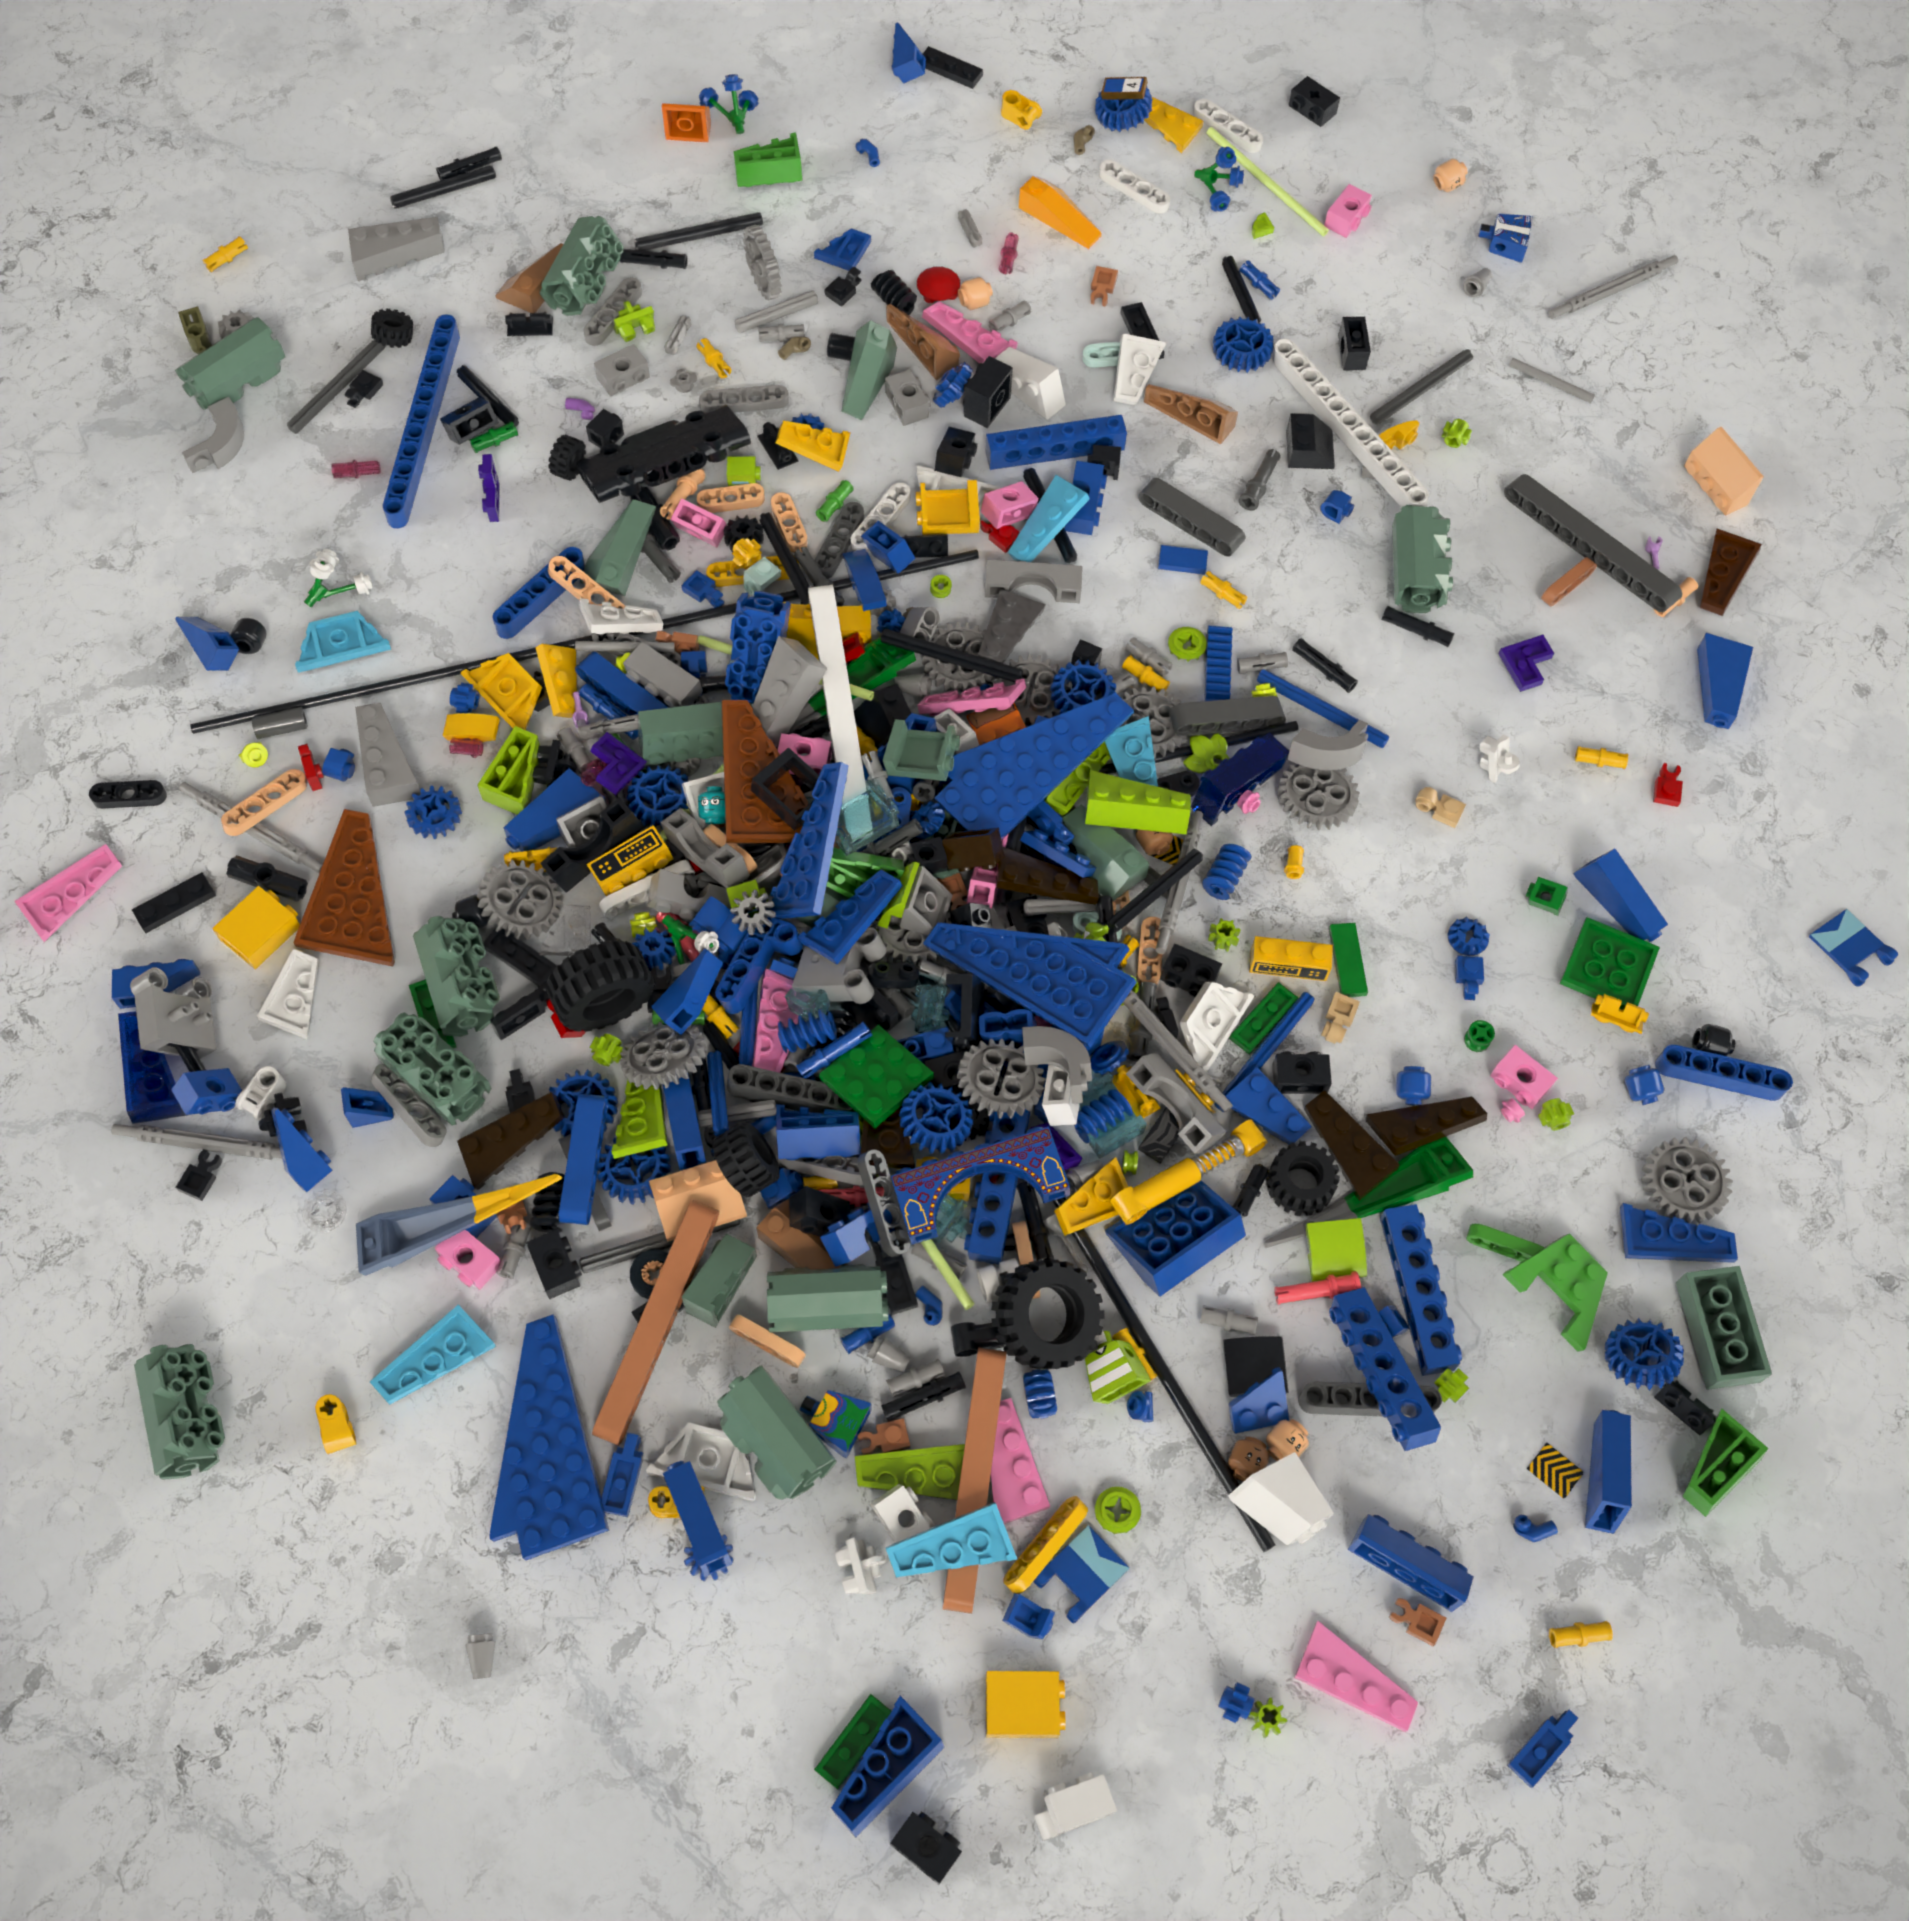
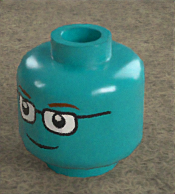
[698,786,725,824]

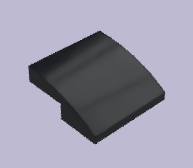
[1223,1336,1289,1397]

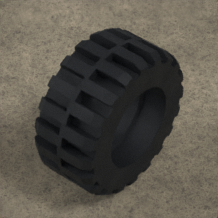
[546,940,654,1032]
[991,1259,1105,1369]

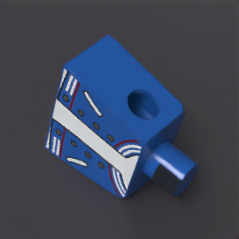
[1478,214,1533,263]

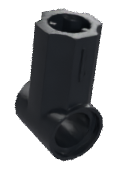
[951,1322,1006,1357]

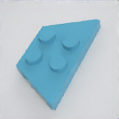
[295,611,391,673]

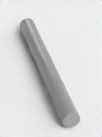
[1509,358,1595,403]
[575,641,675,652]

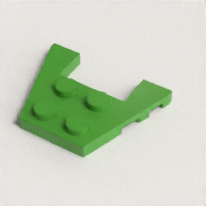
[1503,1234,1608,1352]

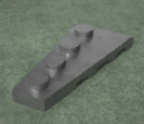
[978,589,1046,664]

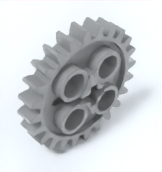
[743,225,782,301]
[922,622,993,692]
[992,654,1071,726]
[1120,686,1186,758]
[1277,764,1360,830]
[477,860,563,940]
[876,905,951,967]
[619,1022,707,1090]
[957,1039,1045,1118]
[1641,1137,1733,1223]

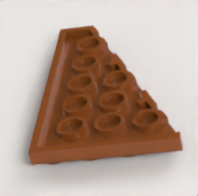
[722,700,808,843]
[293,809,395,967]

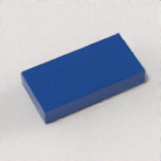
[1158,545,1208,575]

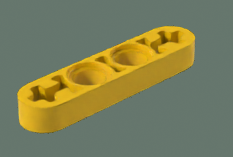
[706,556,799,587]
[1003,1496,1088,1594]

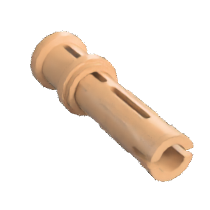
[660,468,705,519]

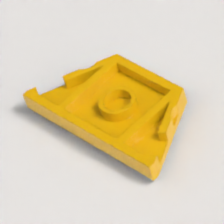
[460,653,542,730]

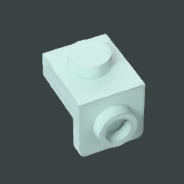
[744,557,781,595]

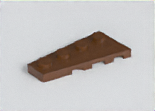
[1700,528,1762,616]

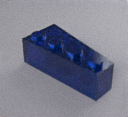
[1191,733,1289,826]
[118,1011,188,1124]

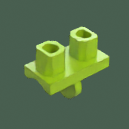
[613,301,655,342]

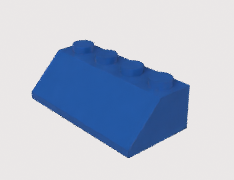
[1347,1514,1474,1612]

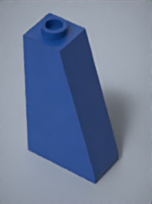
[1697,633,1753,729]
[503,769,607,851]
[1573,848,1668,942]
[663,1073,707,1171]
[1585,1410,1632,1534]
[663,1461,732,1577]

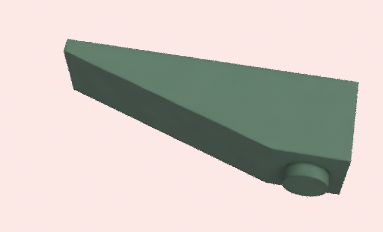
[841,320,897,420]
[580,499,656,596]
[1062,804,1149,901]

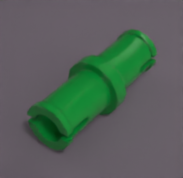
[469,421,518,453]

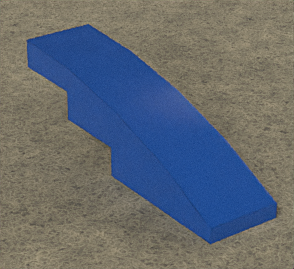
[843,549,887,611]

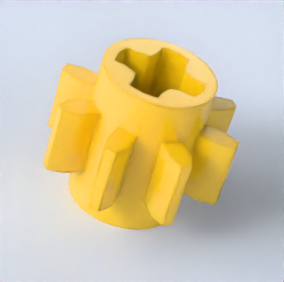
[732,538,762,568]

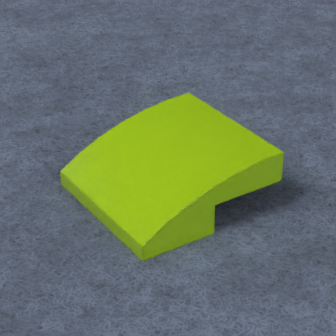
[878,862,920,929]
[1305,1218,1367,1282]

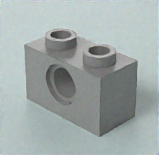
[594,344,650,396]
[885,369,931,426]

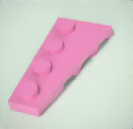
[922,301,1018,364]
[917,678,1026,716]
[14,844,122,942]
[752,968,808,1073]
[991,1398,1050,1524]
[1294,1621,1418,1732]

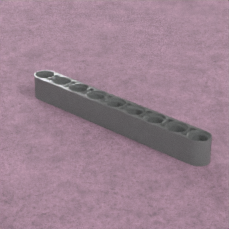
[1504,474,1683,612]

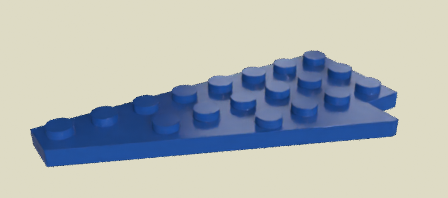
[935,693,1134,840]
[923,922,1137,1048]
[489,1314,609,1561]

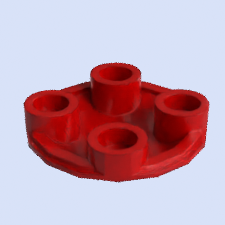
[917,267,960,303]

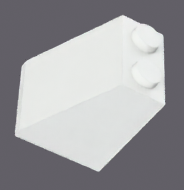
[1228,1452,1334,1546]

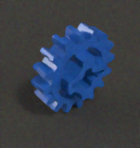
[932,362,973,408]
[405,786,462,839]

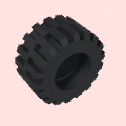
[713,1121,780,1197]
[1267,1141,1340,1216]

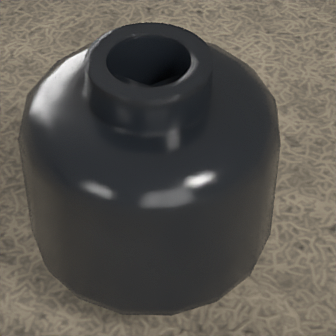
[230,618,266,654]
[452,894,490,929]
[1692,1024,1736,1056]

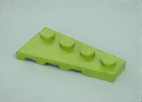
[1044,742,1110,816]
[611,1080,668,1159]
[855,1444,965,1500]

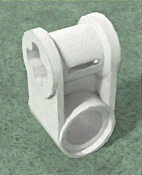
[235,1066,286,1121]

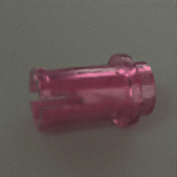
[449,738,484,758]

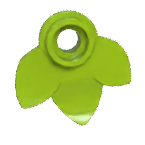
[1183,733,1230,774]

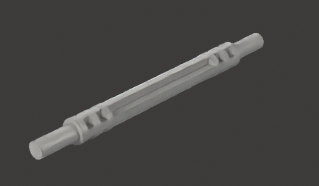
[1548,255,1678,319]
[179,782,323,873]
[1155,811,1203,954]
[1123,990,1233,1112]
[111,1124,282,1160]

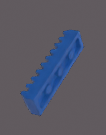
[1204,626,1233,701]

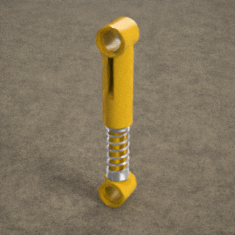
[1110,1120,1268,1225]

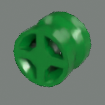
[1464,1020,1495,1052]

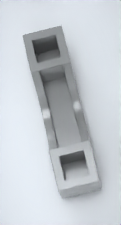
[985,559,1083,604]
[661,808,750,888]
[1126,1053,1227,1154]

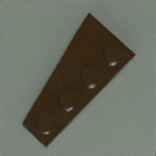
[457,1092,565,1190]

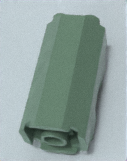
[540,216,623,316]
[175,317,285,410]
[1392,505,1453,614]
[413,916,500,1037]
[373,1012,492,1126]
[767,1264,888,1332]
[134,1344,225,1480]
[717,1365,837,1500]

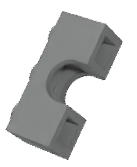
[647,869,731,920]

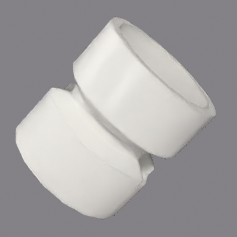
[977,1258,1018,1304]

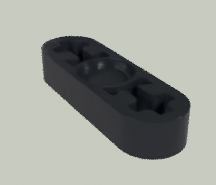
[89,780,167,809]

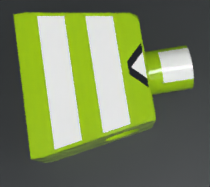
[1085,1331,1151,1404]

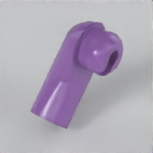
[565,398,595,420]

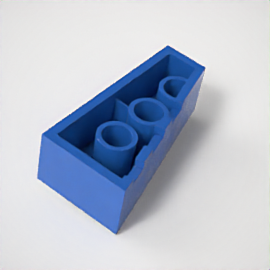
[831,1695,944,1838]

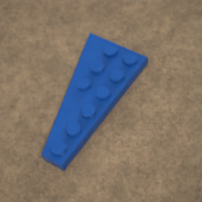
[770,762,849,919]

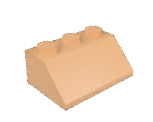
[1684,427,1764,516]
[649,1160,747,1242]

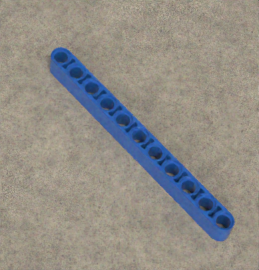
[382,314,460,529]

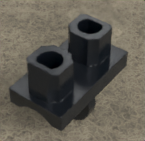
[533,740,577,788]
[258,1093,307,1137]

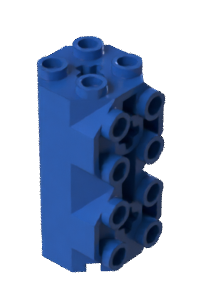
[725,591,791,704]

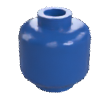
[1624,1065,1665,1105]
[1396,1066,1431,1105]

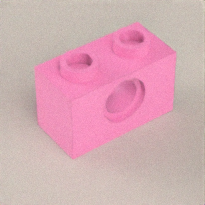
[1324,184,1372,238]
[981,481,1038,529]
[671,498,727,548]
[778,733,832,775]
[1490,1045,1558,1109]
[434,1230,501,1290]

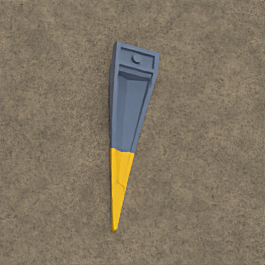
[356,1174,563,1276]

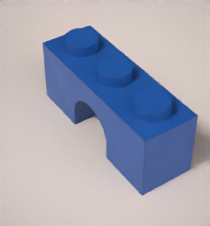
[1065,461,1107,535]
[820,1196,895,1267]

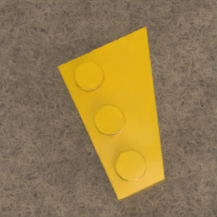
[1144,97,1203,154]
[776,420,851,472]
[535,643,577,718]
[1054,1157,1128,1236]

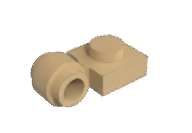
[1415,787,1466,828]
[1321,992,1360,1044]

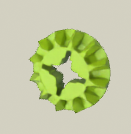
[1168,627,1207,662]
[1095,1487,1141,1534]

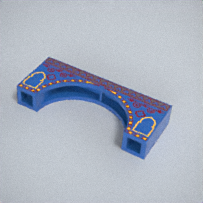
[891,1127,1070,1245]

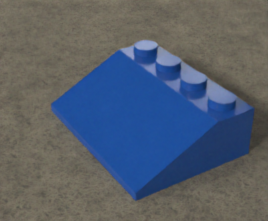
[1105,1181,1246,1297]

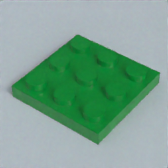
[1560,917,1660,1010]
[819,1025,934,1128]

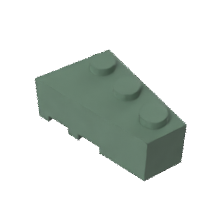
[682,1234,757,1328]

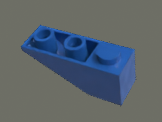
[892,22,926,84]
[175,616,239,671]
[651,948,723,1035]
[111,959,200,1009]
[897,1026,957,1065]
[271,1107,333,1192]

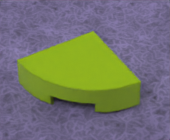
[1252,212,1275,239]

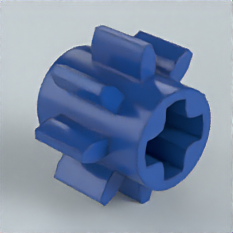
[876,608,906,634]
[450,683,480,713]
[1218,1682,1255,1723]

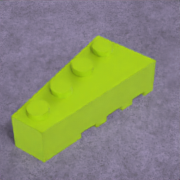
[1085,770,1191,835]

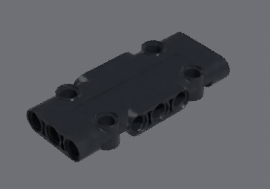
[576,404,751,503]

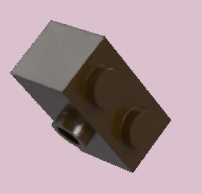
[942,827,1005,872]

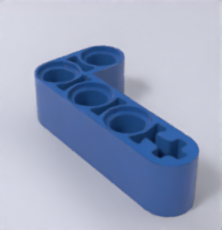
[715,917,803,1014]

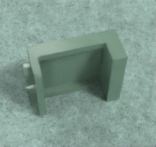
[883,719,960,781]

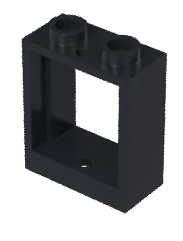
[751,747,819,831]

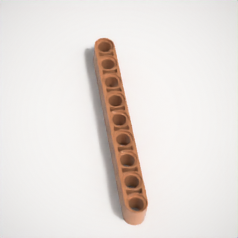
[592,1200,720,1446]
[943,1347,1007,1614]

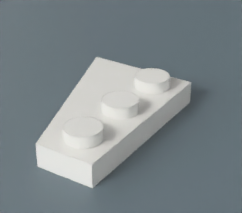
[1113,333,1167,405]
[579,598,663,634]

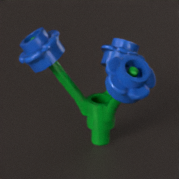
[699,74,758,134]
[1194,147,1244,212]

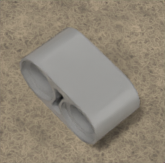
[899,607,940,642]

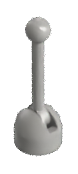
[1043,1214,1088,1273]

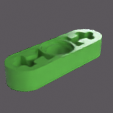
[1466,1224,1544,1262]

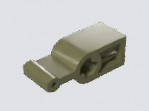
[178,306,212,354]

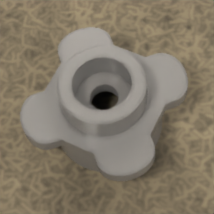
[670,369,697,393]

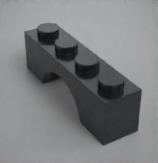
[540,797,645,893]

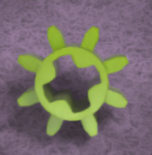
[1441,419,1472,448]
[1208,918,1241,952]
[589,1033,623,1066]
[1538,1098,1574,1131]
[1434,1368,1469,1403]
[1249,1698,1287,1738]

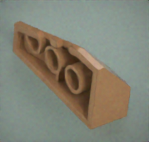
[495,243,563,313]
[887,304,960,380]
[1144,384,1238,445]
[756,1199,848,1270]

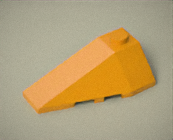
[1019,176,1102,249]

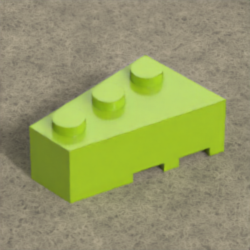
[477,726,540,815]

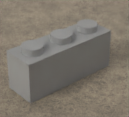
[623,642,703,708]

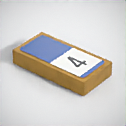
[1101,77,1148,100]

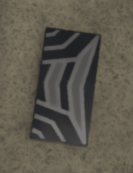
[1138,1107,1180,1164]

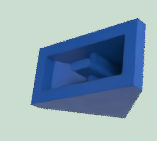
[341,1087,394,1128]

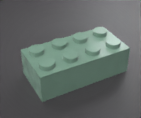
[638,702,723,765]
[1676,1266,1772,1390]

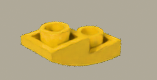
[1378,420,1420,450]
[443,713,500,743]

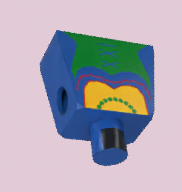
[800,1390,872,1459]

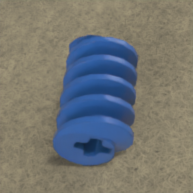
[1202,843,1252,900]
[778,1009,837,1053]
[1074,1089,1133,1144]

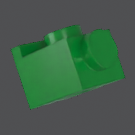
[1526,877,1568,916]

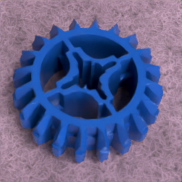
[1095,87,1152,133]
[1213,316,1274,373]
[1050,659,1117,714]
[627,764,689,830]
[549,1069,618,1137]
[899,1083,973,1155]
[597,1137,671,1205]
[1605,1318,1684,1391]

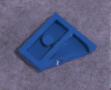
[814,228,871,271]
[1228,1367,1290,1434]

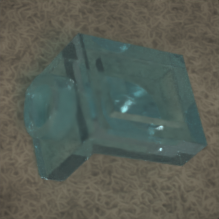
[785,989,830,1020]

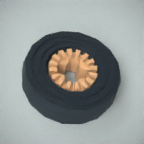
[630,1249,669,1299]

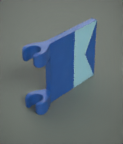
[1809,909,1898,987]
[1033,1525,1130,1624]

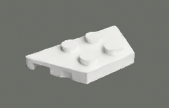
[917,465,1002,515]
[1179,982,1254,1073]
[646,1423,755,1501]

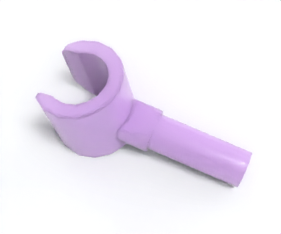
[1645,537,1662,570]
[573,692,589,728]

